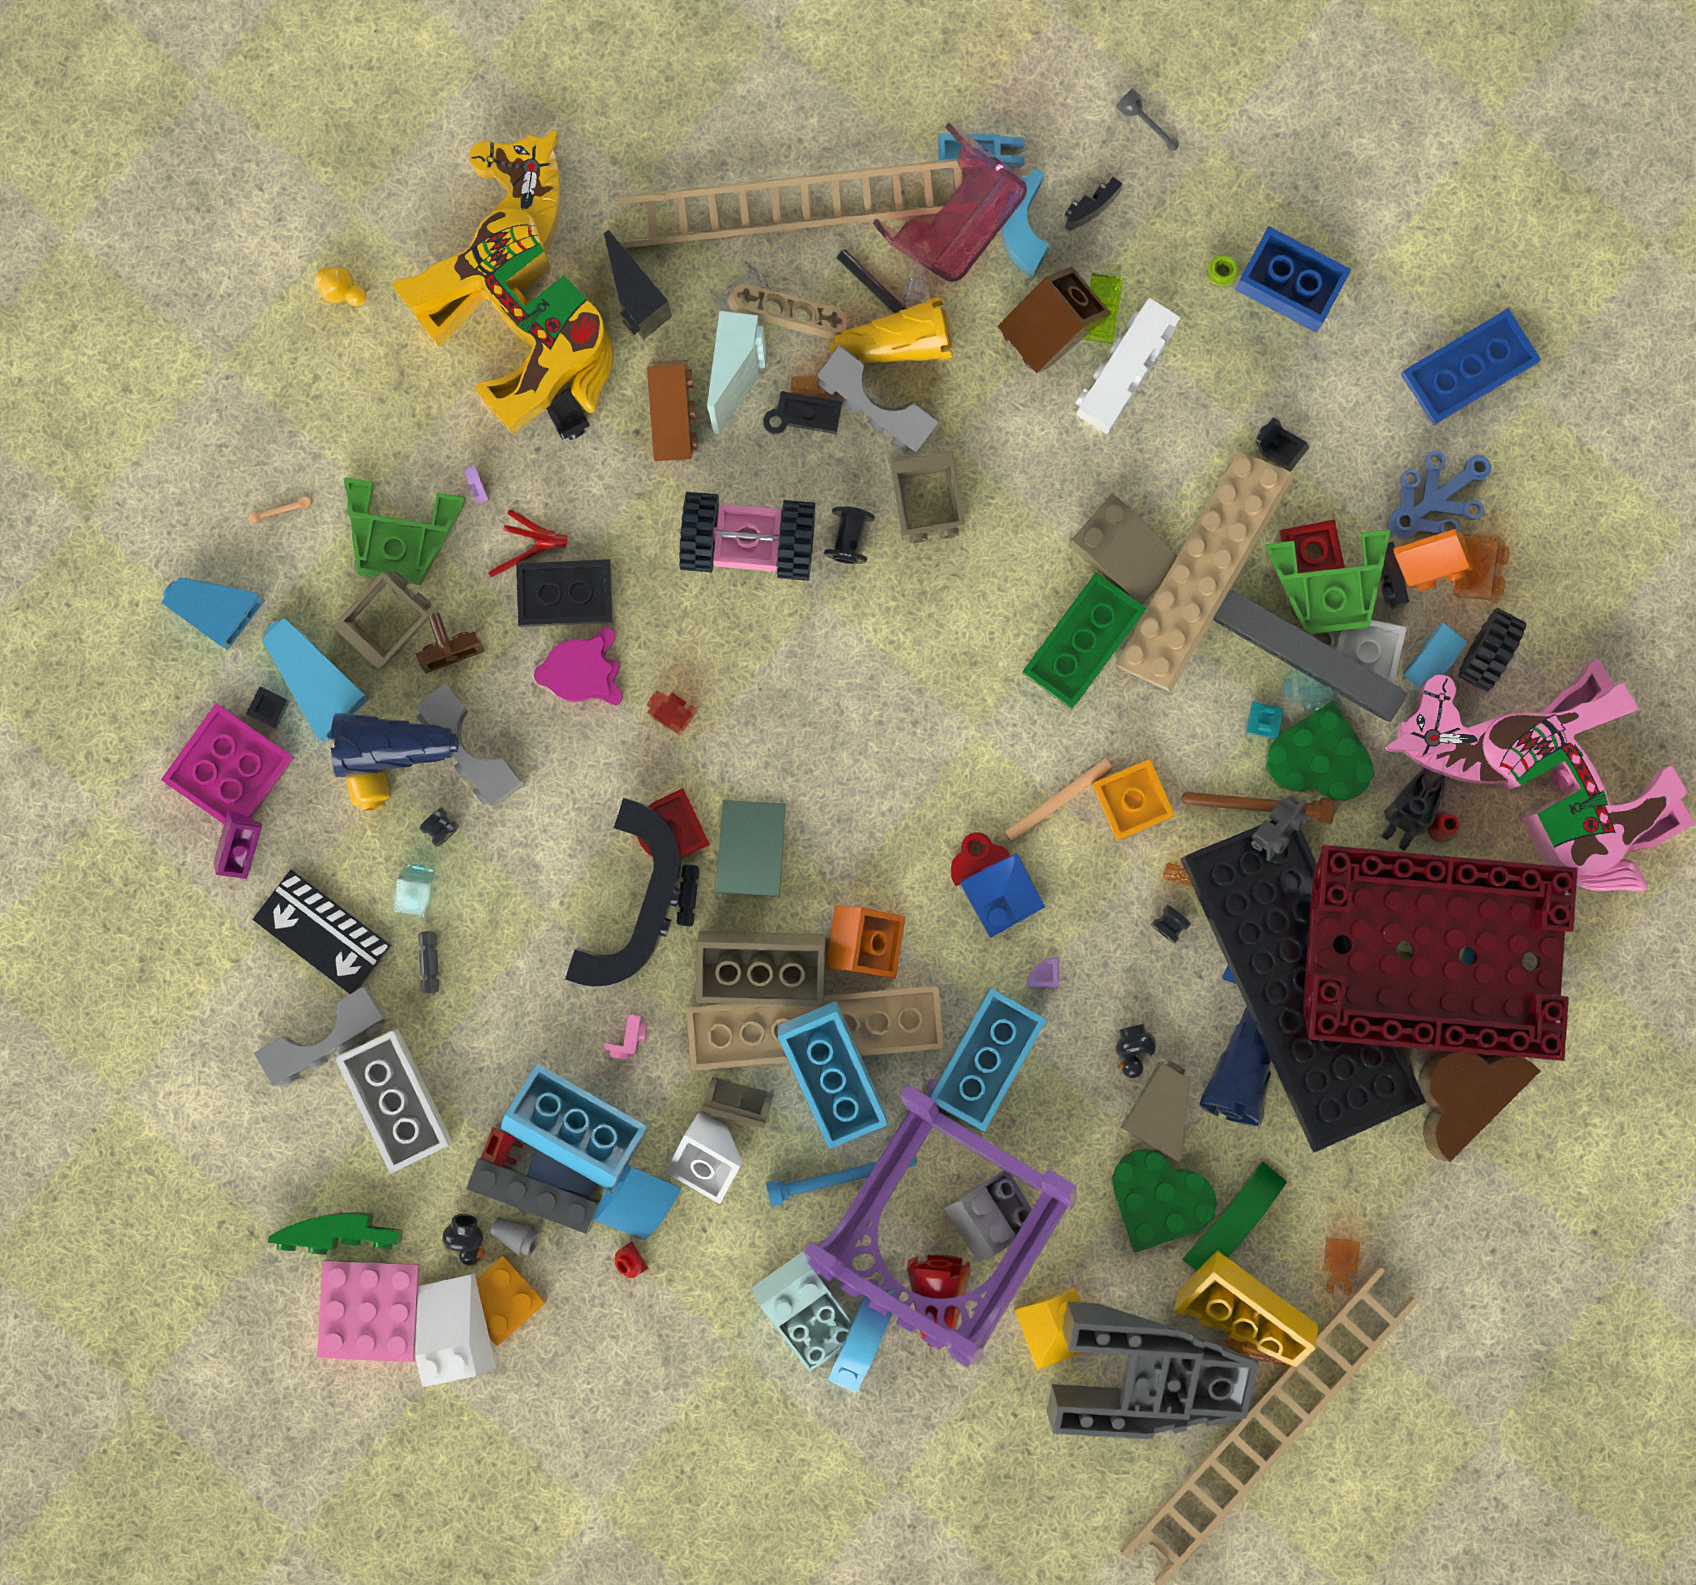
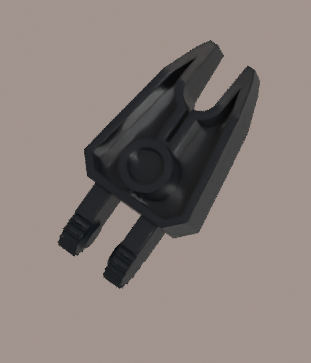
[1381,768,1445,851]

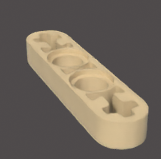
[728,284,847,339]

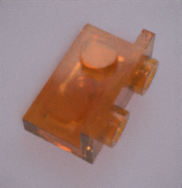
[1453,534,1509,604]

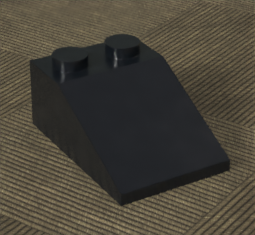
[604,230,672,340]

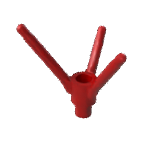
[488,510,567,577]

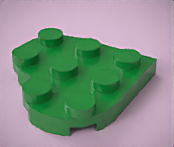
[1266,700,1374,801]
[1112,1149,1217,1253]

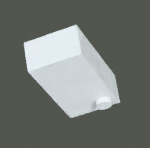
[335,1028,453,1174]

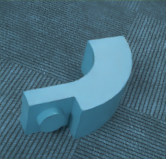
[1000,168,1049,279]
[828,1283,894,1393]

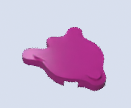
[534,627,623,706]

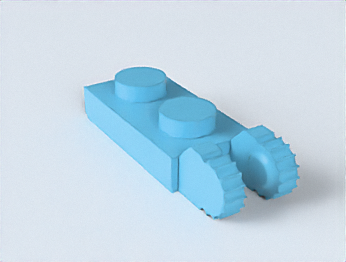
[938,134,1025,168]

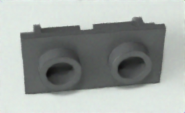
[1251,796,1308,862]

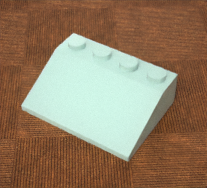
[707,311,767,434]

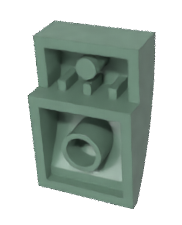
[716,800,786,897]

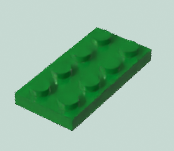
[1022,572,1147,710]

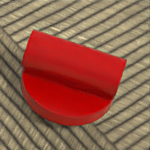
[615,1241,649,1278]

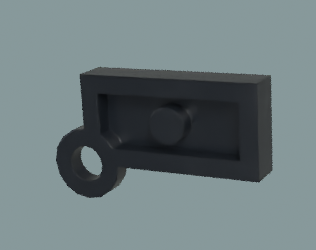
[763,391,842,435]

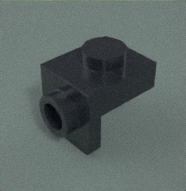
[546,387,590,440]
[1255,417,1309,472]

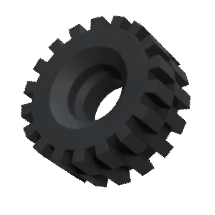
[1458,608,1527,692]

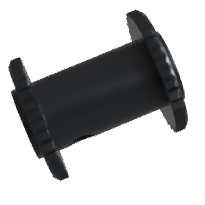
[824,506,875,564]

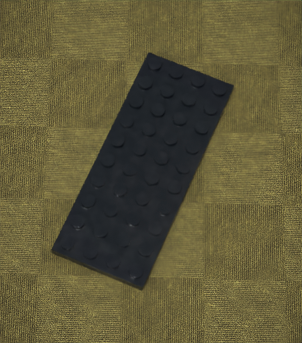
[1180,820,1427,1153]

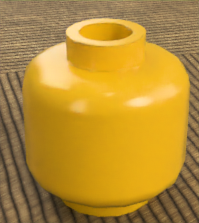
[347,770,391,811]

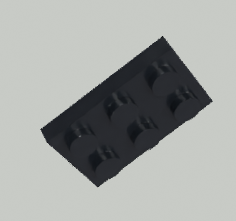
[516,559,613,627]

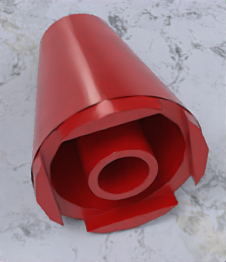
[907,1255,971,1347]

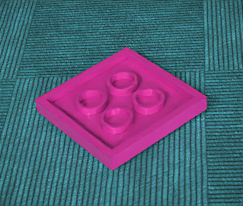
[161,703,295,824]

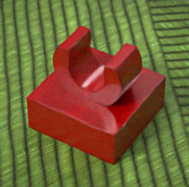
[481,1127,523,1167]

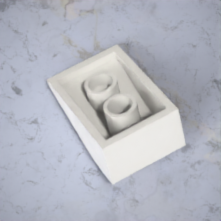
[415,1273,496,1387]

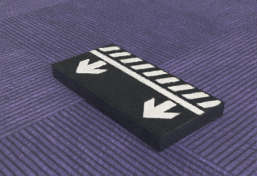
[252,869,392,994]

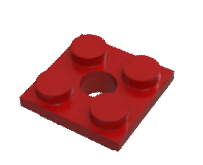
[1279,519,1345,573]

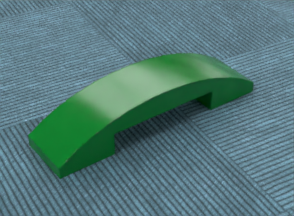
[1182,1161,1287,1271]

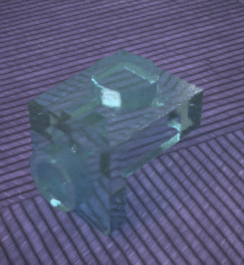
[1282,670,1332,709]
[394,864,435,917]

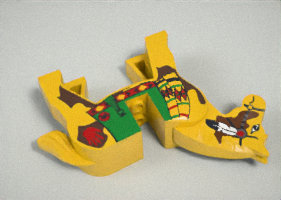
[391,130,613,435]

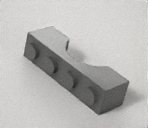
[466,1157,600,1234]

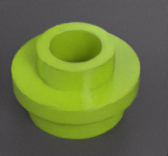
[1207,255,1239,286]

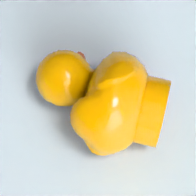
[315,266,367,307]

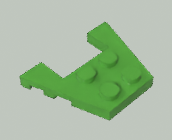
[344,477,466,585]
[1266,529,1390,635]

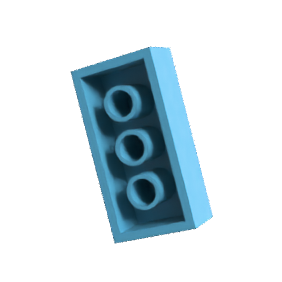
[929,988,1047,1132]
[778,1001,888,1149]
[501,1064,648,1191]

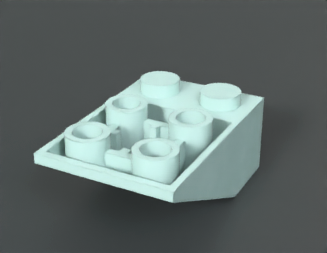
[751,1252,853,1372]

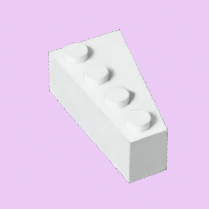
[1075,297,1181,435]

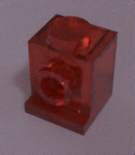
[647,690,698,737]

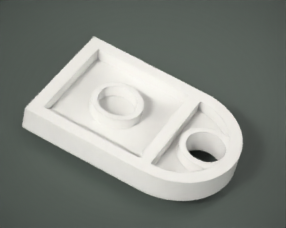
[1311,620,1407,684]

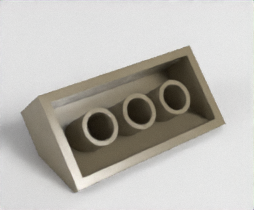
[696,931,826,1006]

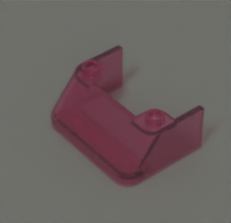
[873,122,1027,282]

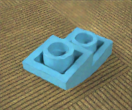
[1403,621,1467,688]

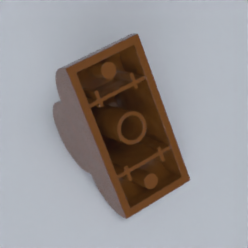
[1418,1051,1541,1162]

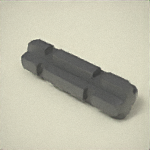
[418,931,439,993]

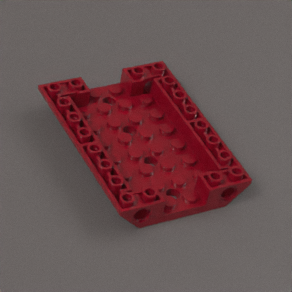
[1303,845,1578,1061]

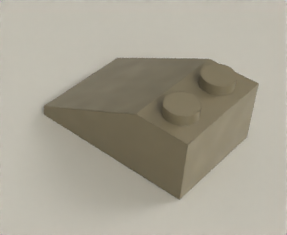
[1069,493,1177,604]

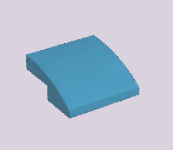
[592,1164,682,1240]

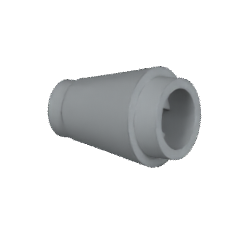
[490,1217,540,1256]

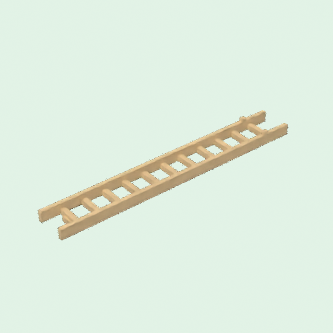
[618,155,992,248]
[1121,1266,1419,1585]

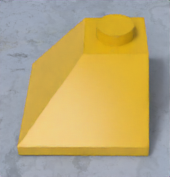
[1014,1286,1083,1370]

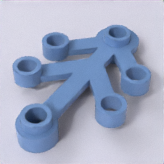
[1388,451,1491,539]

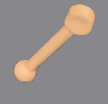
[248,496,312,523]

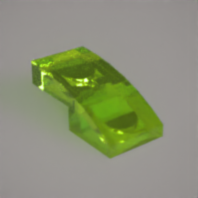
[1082,273,1123,344]

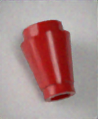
[1427,811,1460,842]

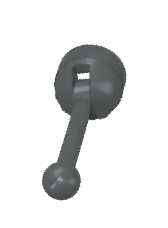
[1116,88,1179,151]

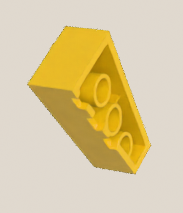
[1174,1250,1319,1367]

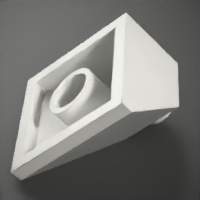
[665,1110,743,1204]

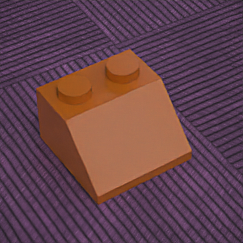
[1393,529,1473,592]
[825,905,905,979]

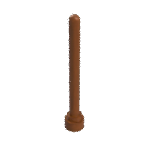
[1181,792,1334,824]

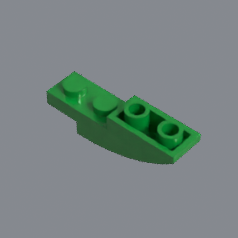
[268,1212,403,1255]

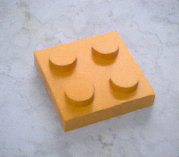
[1091,759,1175,842]
[476,1255,546,1346]

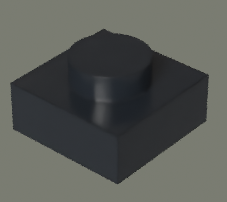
[246,686,290,729]

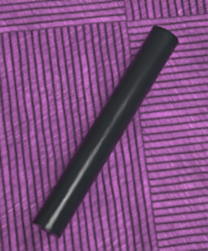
[836,249,907,313]

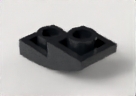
[1064,177,1123,231]

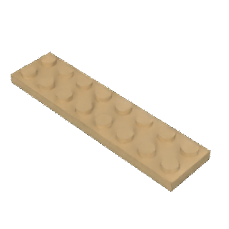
[1116,451,1294,692]
[686,985,944,1071]

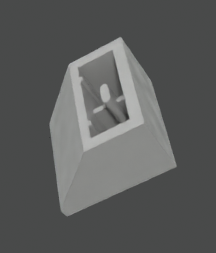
[944,1170,1032,1262]

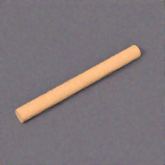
[1005,758,1113,842]

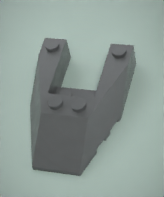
[1047,1302,1259,1439]

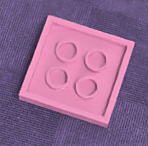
[317,1260,420,1362]

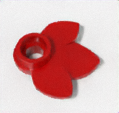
[951,832,1010,886]

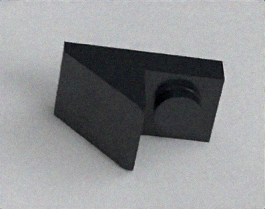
[1380,542,1409,609]

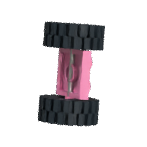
[679,492,816,581]

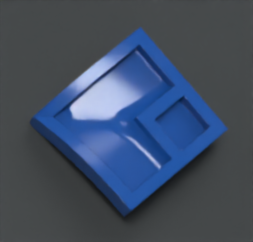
[959,853,1045,938]

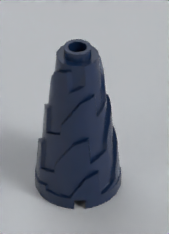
[331,713,459,777]
[1199,1007,1271,1126]

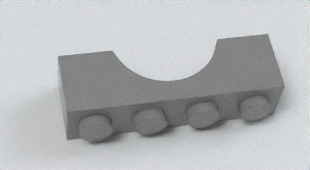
[816,344,939,452]
[415,683,524,808]
[254,986,387,1088]

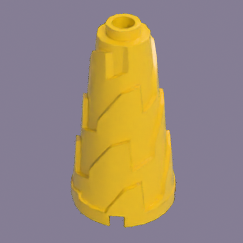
[829,296,953,363]

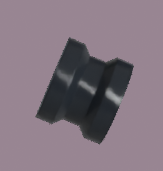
[419,808,460,847]
[1151,905,1191,944]

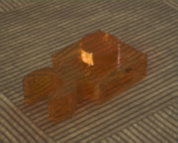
[1323,1237,1360,1296]

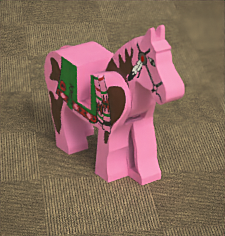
[1384,659,1695,892]

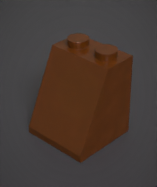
[997,266,1112,374]

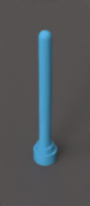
[766,1156,917,1207]

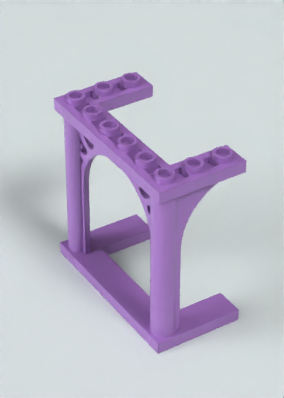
[803,1084,1077,1368]

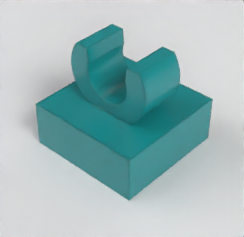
[1245,702,1284,740]

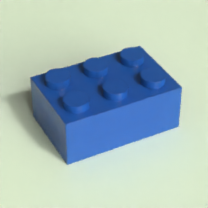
[1235,226,1352,333]

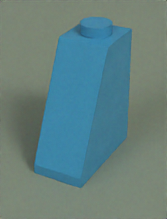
[161,577,265,650]

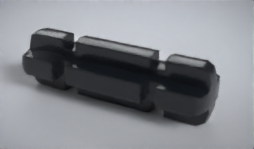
[676,864,699,927]

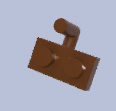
[415,612,484,674]

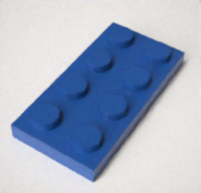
[1401,308,1541,426]

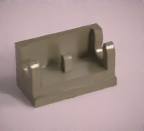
[702,1077,773,1128]

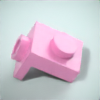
[604,1014,647,1060]

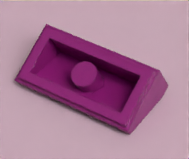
[213,811,262,879]

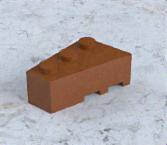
[647,360,698,461]

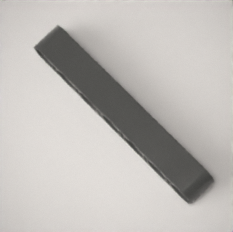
[1213,589,1408,722]

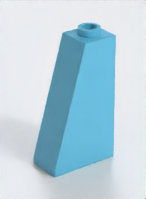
[262,617,370,743]

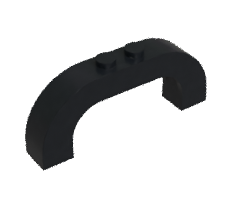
[565,798,682,986]

